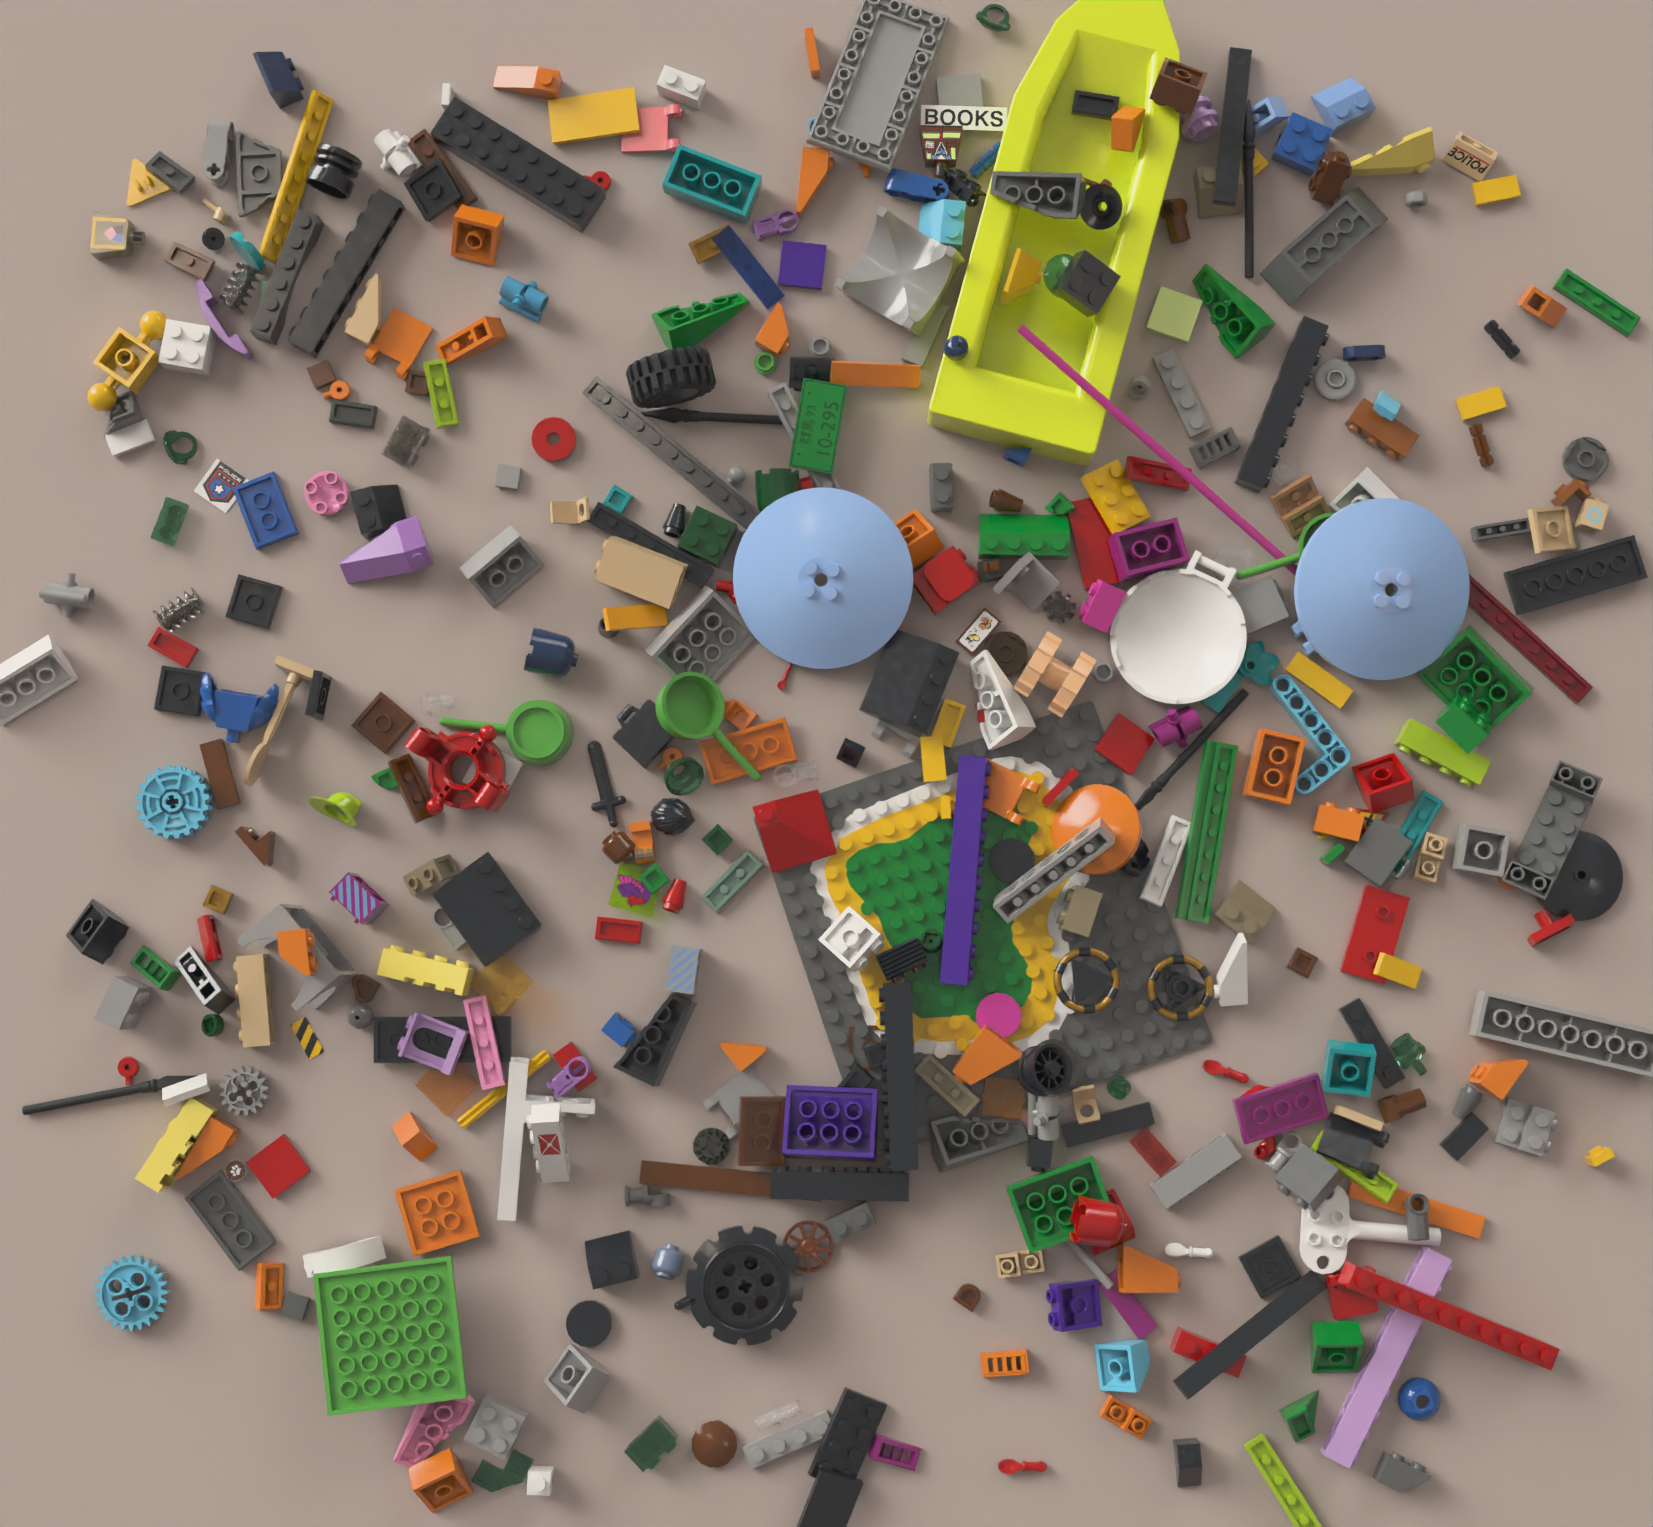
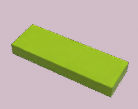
[423,359,459,429]

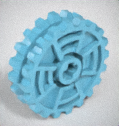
[135,765,214,839]

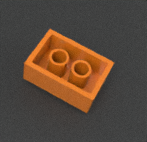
[1242,728,1306,807]

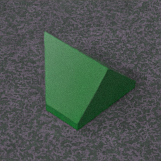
[1279,1389,1319,1443]

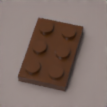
[738,1096,786,1166]

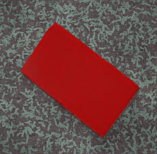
[197,915,223,962]

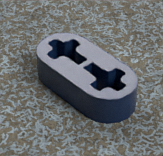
[1343,345,1386,362]

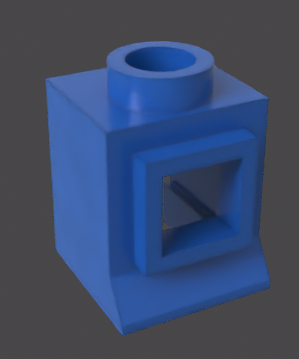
[601,1012,638,1047]

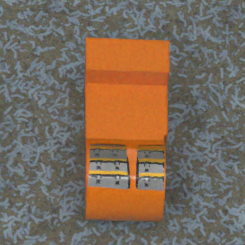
[629,821,655,865]

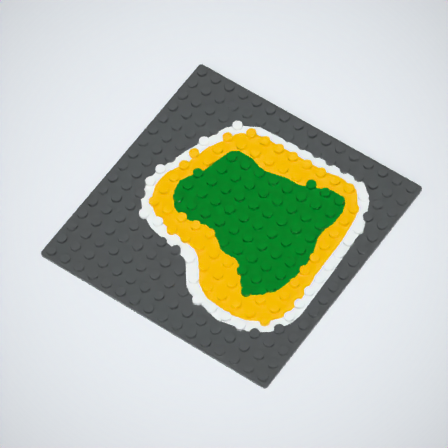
[754,701,1212,1159]

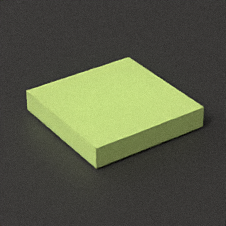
[1146,286,1203,344]

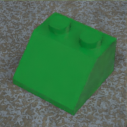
[1310,1321,1364,1373]

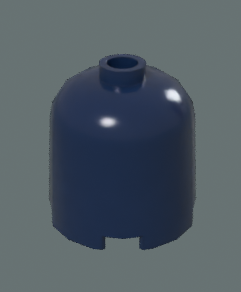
[524,628,579,678]

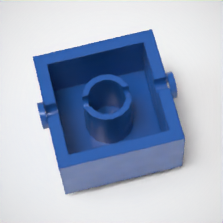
[1271,112,1333,177]

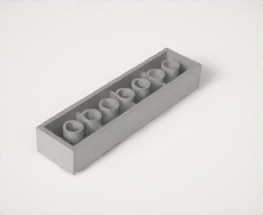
[1468,990,1653,1077]

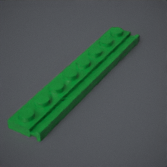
[1175,740,1238,924]

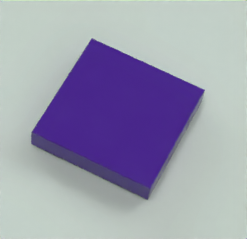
[778,240,827,290]

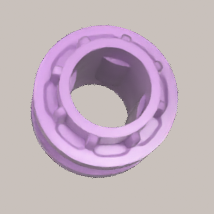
[1180,95,1219,142]

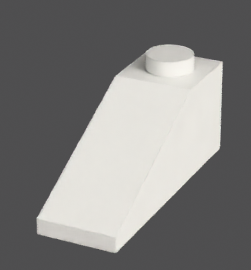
[1213,933,1248,1007]

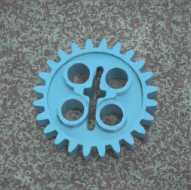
[93,1255,171,1332]

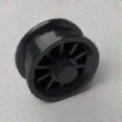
[1018,1043,1072,1097]

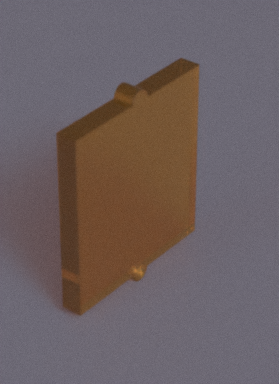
[981,1076,1026,1119]

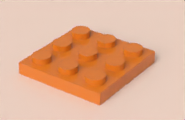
[395,1169,481,1257]

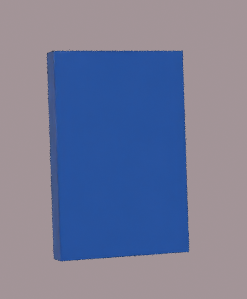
[232,471,299,550]

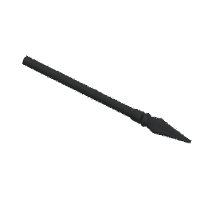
[1242,99,1256,278]
[640,407,783,425]
[1135,689,1249,811]
[22,1075,199,1115]

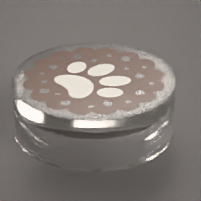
[224,1158,249,1182]

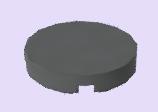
[1562,437,1609,482]

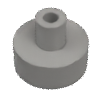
[1128,375,1151,399]

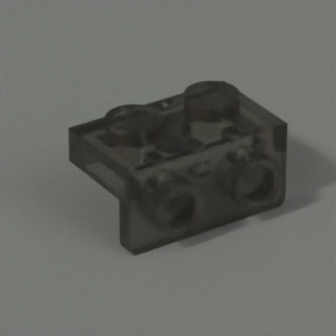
[381,415,430,468]

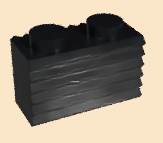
[875,936,928,983]

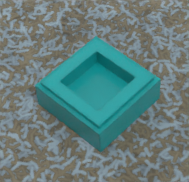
[602,485,633,515]

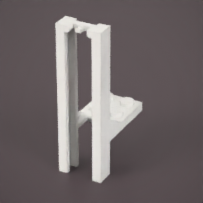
[497,1057,595,1221]

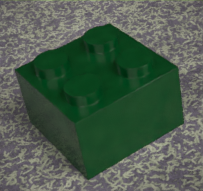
[677,505,738,569]

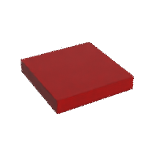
[1093,713,1155,776]
[246,1134,311,1199]

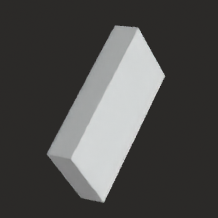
[105,419,156,457]
[162,1073,210,1107]

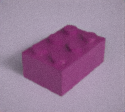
[1107,517,1190,582]

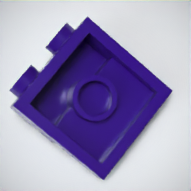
[1046,1279,1102,1332]

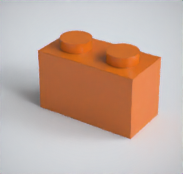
[1312,802,1365,843]

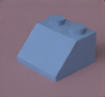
[1311,77,1376,136]

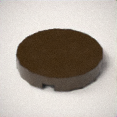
[983,631,1028,676]

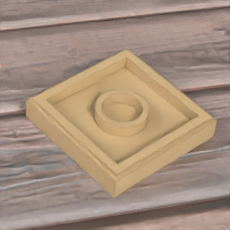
[1527,505,1576,554]

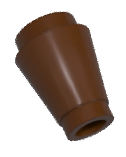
[989,489,1023,512]

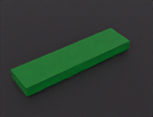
[1553,268,1641,337]

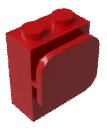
[913,546,980,616]

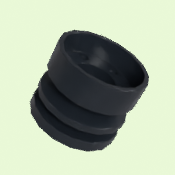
[305,143,363,199]

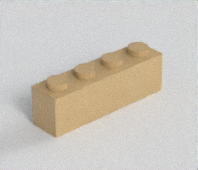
[233,954,276,1048]

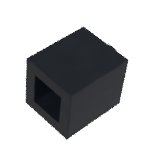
[1026,1137,1053,1172]

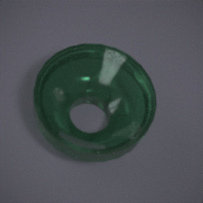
[663,757,704,796]

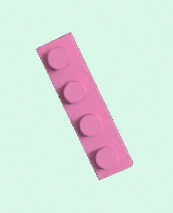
[463,995,506,1090]

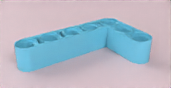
[1270,675,1350,795]

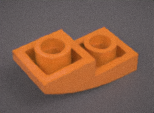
[1098,1394,1153,1440]

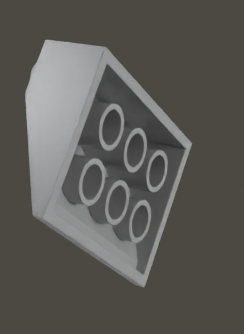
[644,586,755,682]

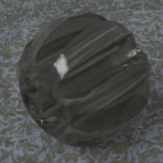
[1043,591,1077,624]

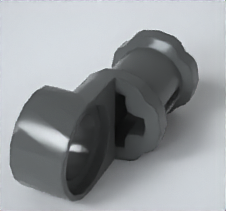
[625,1185,671,1207]

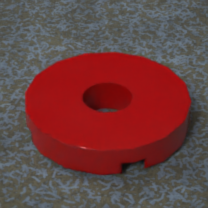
[531,417,576,462]

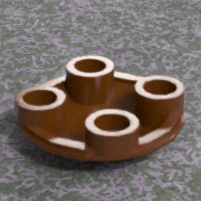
[692,1420,737,1467]

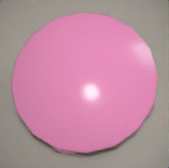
[304,471,349,516]

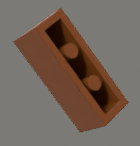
[1345,398,1420,462]

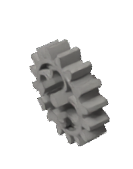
[219,1066,270,1116]

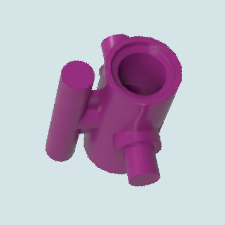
[1148,705,1203,748]

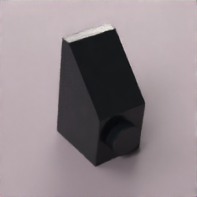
[1173,1438,1202,1487]

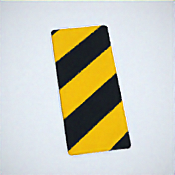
[291,1017,324,1059]

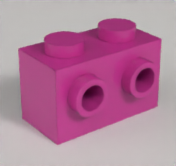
[1078,579,1126,633]

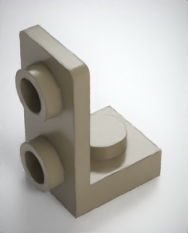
[403,854,459,896]

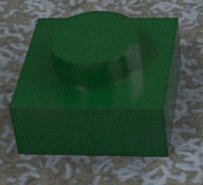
[702,824,734,856]

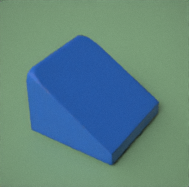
[1003,448,1032,467]

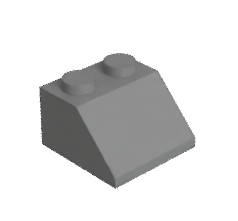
[543,1343,611,1414]

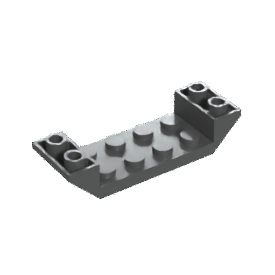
[1260,187,1388,307]
[1502,760,1603,900]

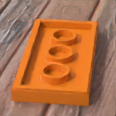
[699,717,798,785]

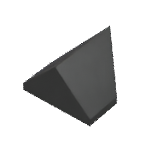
[104,391,144,438]

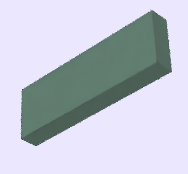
[700,849,764,913]

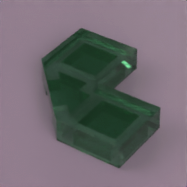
[471,1449,534,1492]

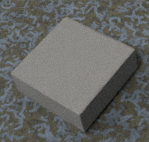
[495,464,522,490]

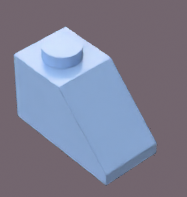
[1251,97,1290,134]

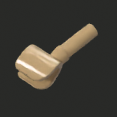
[202,198,228,224]

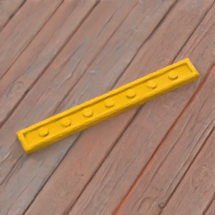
[259,90,334,265]

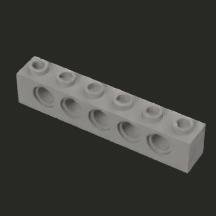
[993,817,1115,924]

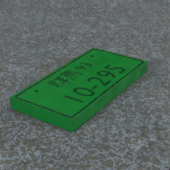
[788,378,848,475]

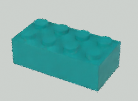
[662,144,762,224]

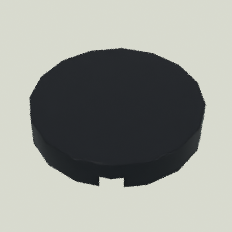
[989,838,1035,883]
[566,1300,612,1347]

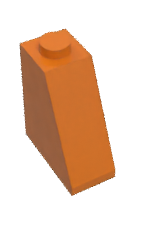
[952,1024,1022,1085]
[1117,1246,1181,1293]

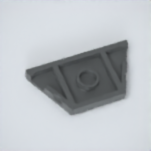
[235,132,283,218]

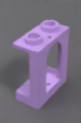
[397,1012,469,1075]

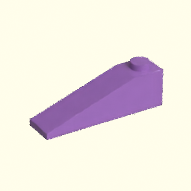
[339,516,433,583]

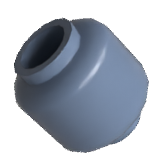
[652,1244,684,1280]

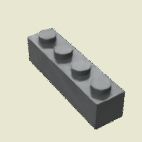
[1470,518,1531,543]

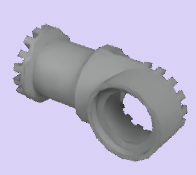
[1265,1131,1303,1174]

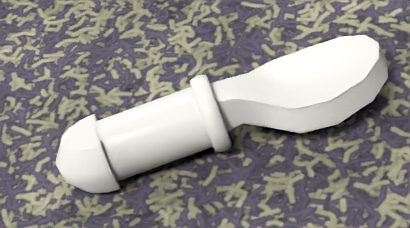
[1164,1243,1214,1259]

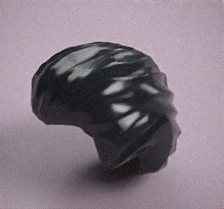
[650,798,695,836]
[1120,839,1151,877]

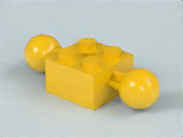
[87,311,167,411]

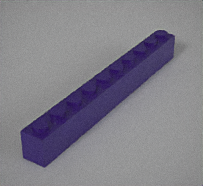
[940,755,992,985]

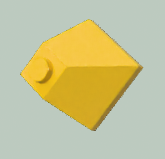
[1000,248,1043,305]

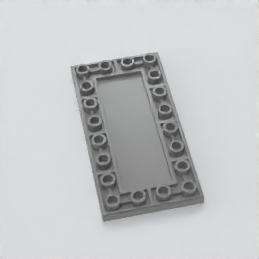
[807,0,950,173]

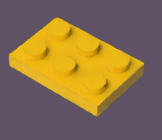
[1080,459,1151,534]

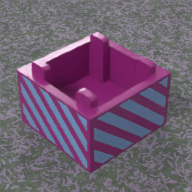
[329,872,389,924]

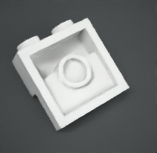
[818,906,885,972]

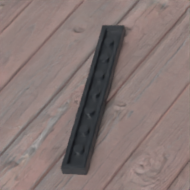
[1213,47,1252,207]
[1173,1270,1327,1400]

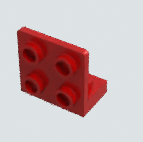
[1325,1265,1379,1319]

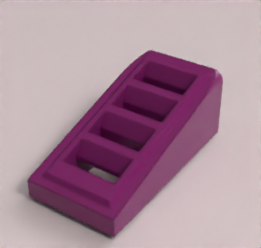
[868,1434,921,1471]

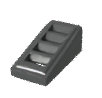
[1189,427,1241,469]

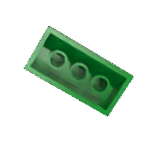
[978,514,1070,560]

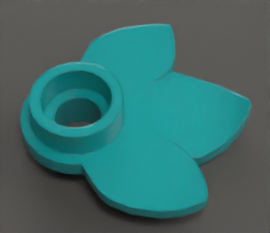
[1238,641,1280,686]

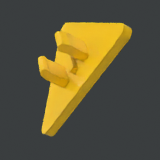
[127,159,172,207]

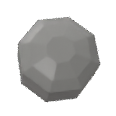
[1405,191,1428,208]
[1092,661,1114,684]

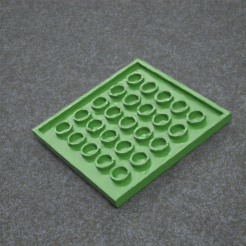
[313,1255,468,1416]

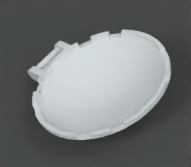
[1110,550,1247,704]

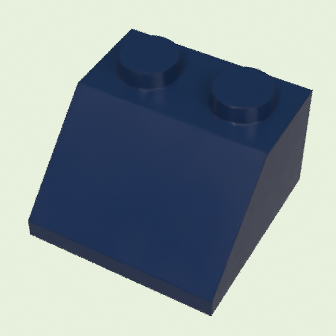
[252,51,305,109]

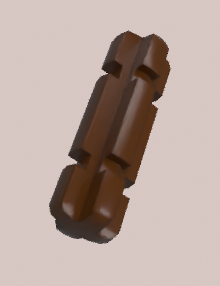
[1469,423,1494,467]

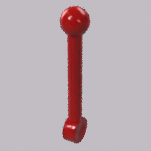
[777,662,793,690]

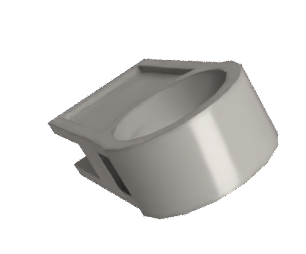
[432,906,467,951]

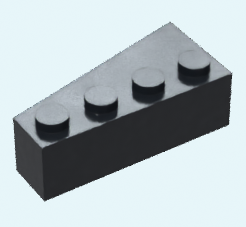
[613,993,697,1086]

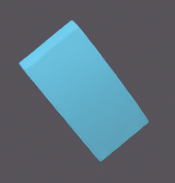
[1373,390,1401,421]

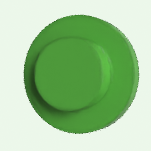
[754,352,776,375]

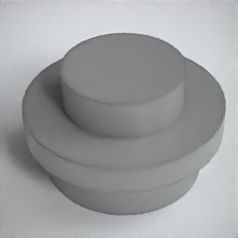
[809,336,831,358]

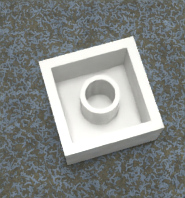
[158,319,217,376]

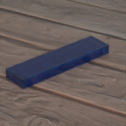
[712,225,785,310]

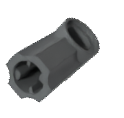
[1403,1193,1429,1241]

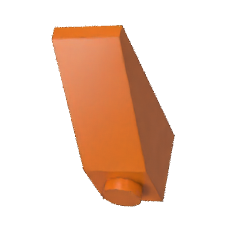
[493,66,563,100]
[796,147,834,219]
[435,316,508,365]
[175,1115,239,1179]

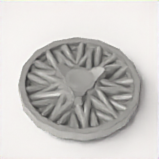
[1314,359,1356,401]

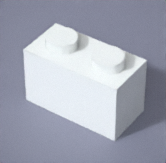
[657,65,707,110]

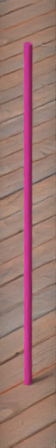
[1017,325,1298,576]

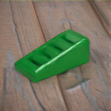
[130,945,182,991]

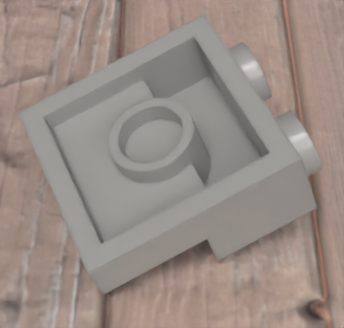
[1494,1098,1557,1157]

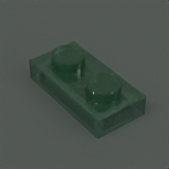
[150,496,189,547]

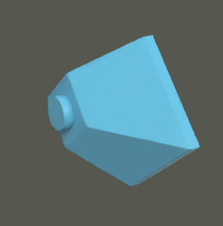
[1094,1339,1150,1393]

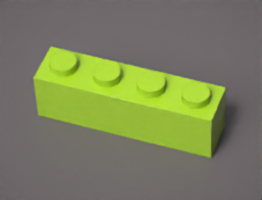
[1394,718,1492,788]

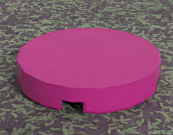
[976,993,1021,1037]

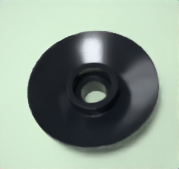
[1080,183,1123,230]

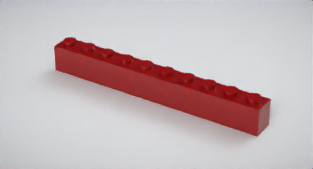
[1337,1260,1560,1371]

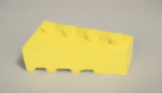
[135,1096,219,1193]

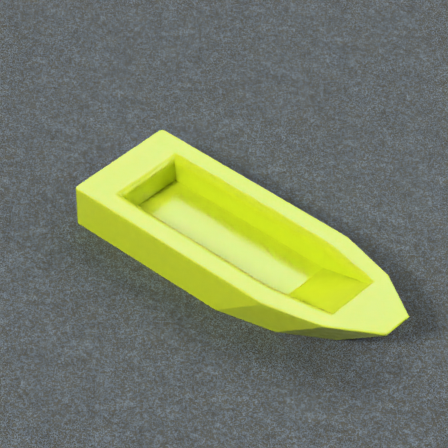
[927,0,1180,467]

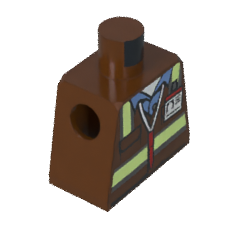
[920,125,963,179]

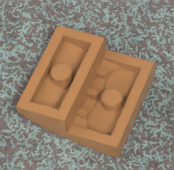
[1269,474,1330,538]

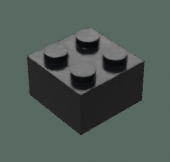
[1052,250,1121,317]

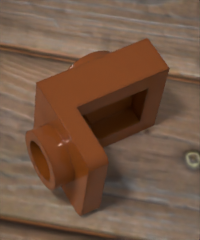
[1551,478,1591,506]

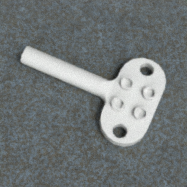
[1299,1185,1441,1274]

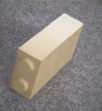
[594,536,688,609]

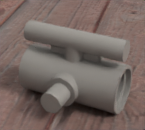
[39,573,95,618]
[1028,1092,1064,1141]

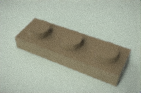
[915,1053,980,1117]

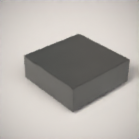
[280,1291,310,1321]

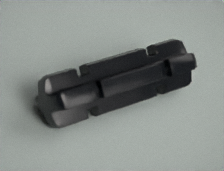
[1484,320,1520,359]

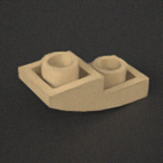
[1412,832,1448,885]
[995,1249,1046,1278]

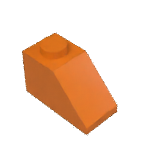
[755,303,791,359]

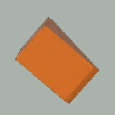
[1111,106,1146,153]
[720,1042,767,1072]
[392,1111,438,1162]

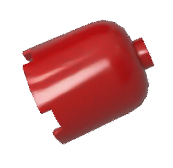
[1069,1195,1127,1247]

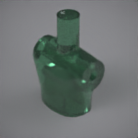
[1390,1033,1427,1076]

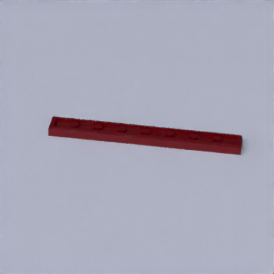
[1468,574,1593,704]

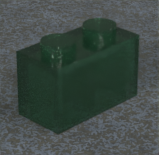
[624,1415,678,1472]

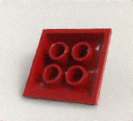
[752,789,837,873]

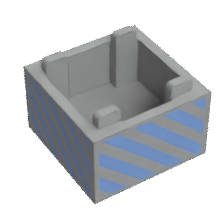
[662,945,702,994]

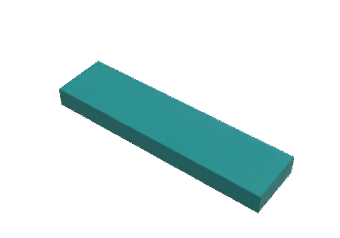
[1392,790,1443,880]

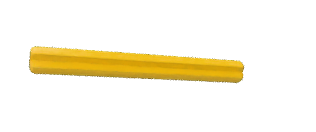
[457,1050,552,1129]

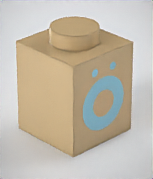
[1574,497,1609,534]

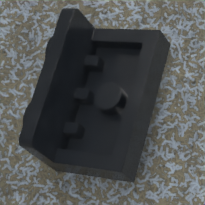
[789,356,835,392]

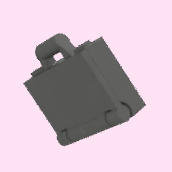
[1344,817,1413,887]

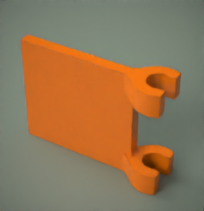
[364,308,433,381]
[984,759,1041,826]

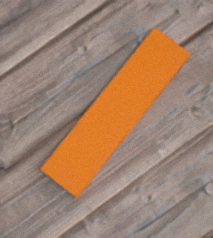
[830,361,921,388]

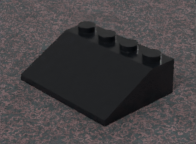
[859,630,959,738]
[432,852,542,968]

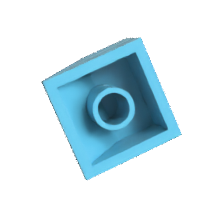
[918,199,966,253]

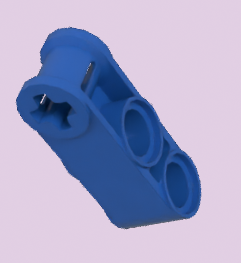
[884,168,949,203]

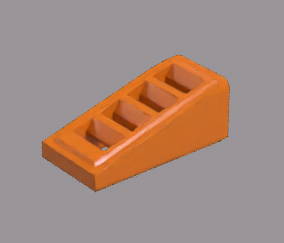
[980,1348,1029,1377]

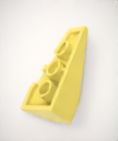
[1350,127,1435,177]

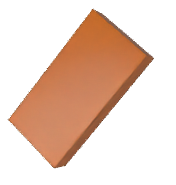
[804,27,820,79]

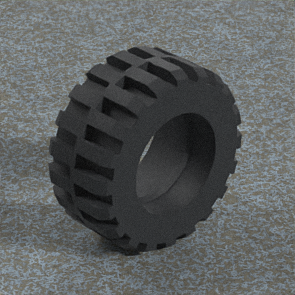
[626,346,716,409]

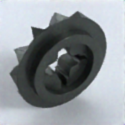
[693,1128,730,1164]

